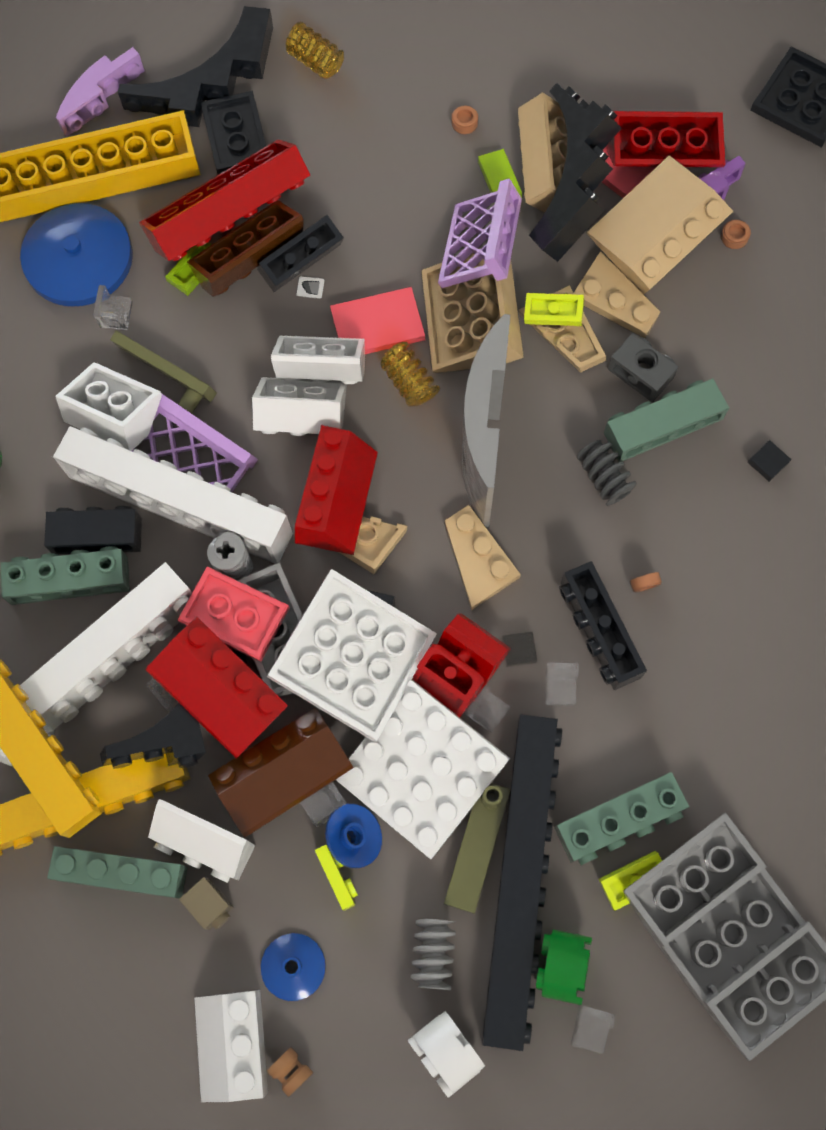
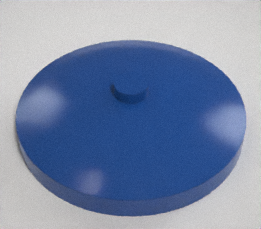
[20,203,133,307]

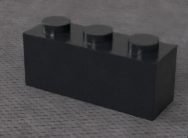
[257,215,344,292]
[44,506,142,555]

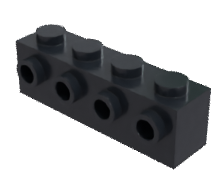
[559,561,647,690]

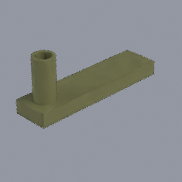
[110,330,217,414]
[444,783,511,914]

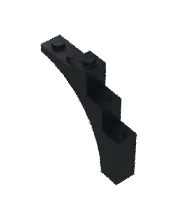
[118,6,273,127]
[529,83,622,262]
[100,647,248,769]

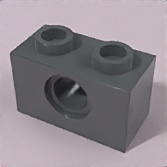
[608,333,679,403]

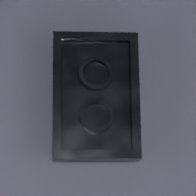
[200,90,266,175]

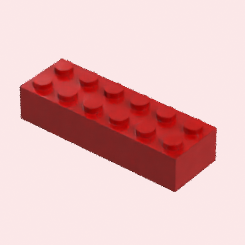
[139,139,311,261]

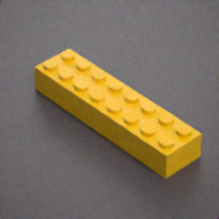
[0,110,201,222]

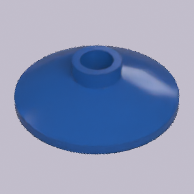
[325,804,382,868]
[261,933,326,1001]

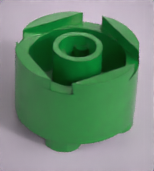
[536,929,592,1006]

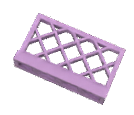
[438,178,522,288]
[132,393,258,492]

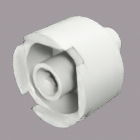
[407,1011,485,1098]

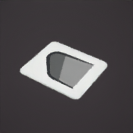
[296,276,325,299]

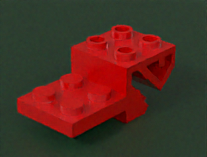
[411,613,511,718]

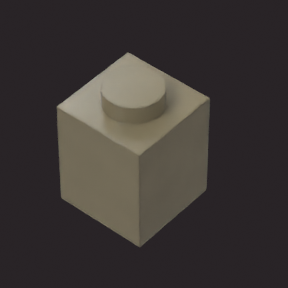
[179,877,234,930]

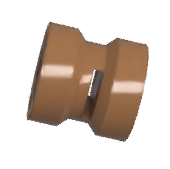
[267,1047,314,1097]

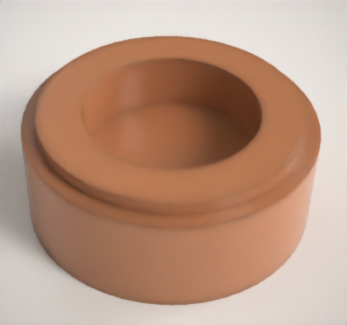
[452,106,478,134]
[721,220,751,249]
[630,572,662,592]

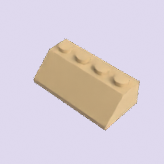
[518,92,567,212]

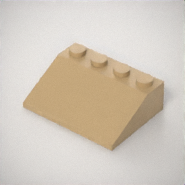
[586,156,733,295]
[422,248,524,373]

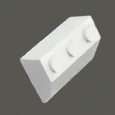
[271,336,365,384]
[55,362,162,451]
[252,377,347,436]
[148,799,255,883]
[194,990,268,1102]

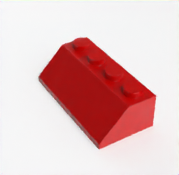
[607,111,725,167]
[295,425,378,555]
[145,617,288,759]

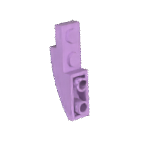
[56,47,145,137]

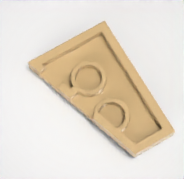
[574,251,660,338]
[518,285,606,373]
[445,505,521,611]
[339,516,408,574]

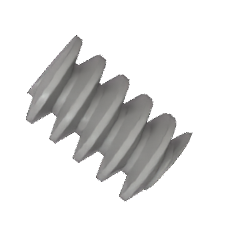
[207,531,253,580]
[411,918,456,990]

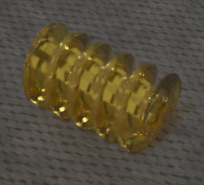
[286,21,344,79]
[380,342,440,406]

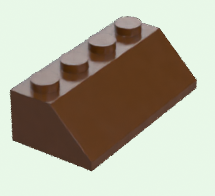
[187,200,304,297]
[208,707,354,838]

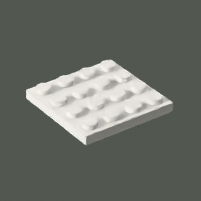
[266,569,437,742]
[336,680,510,859]

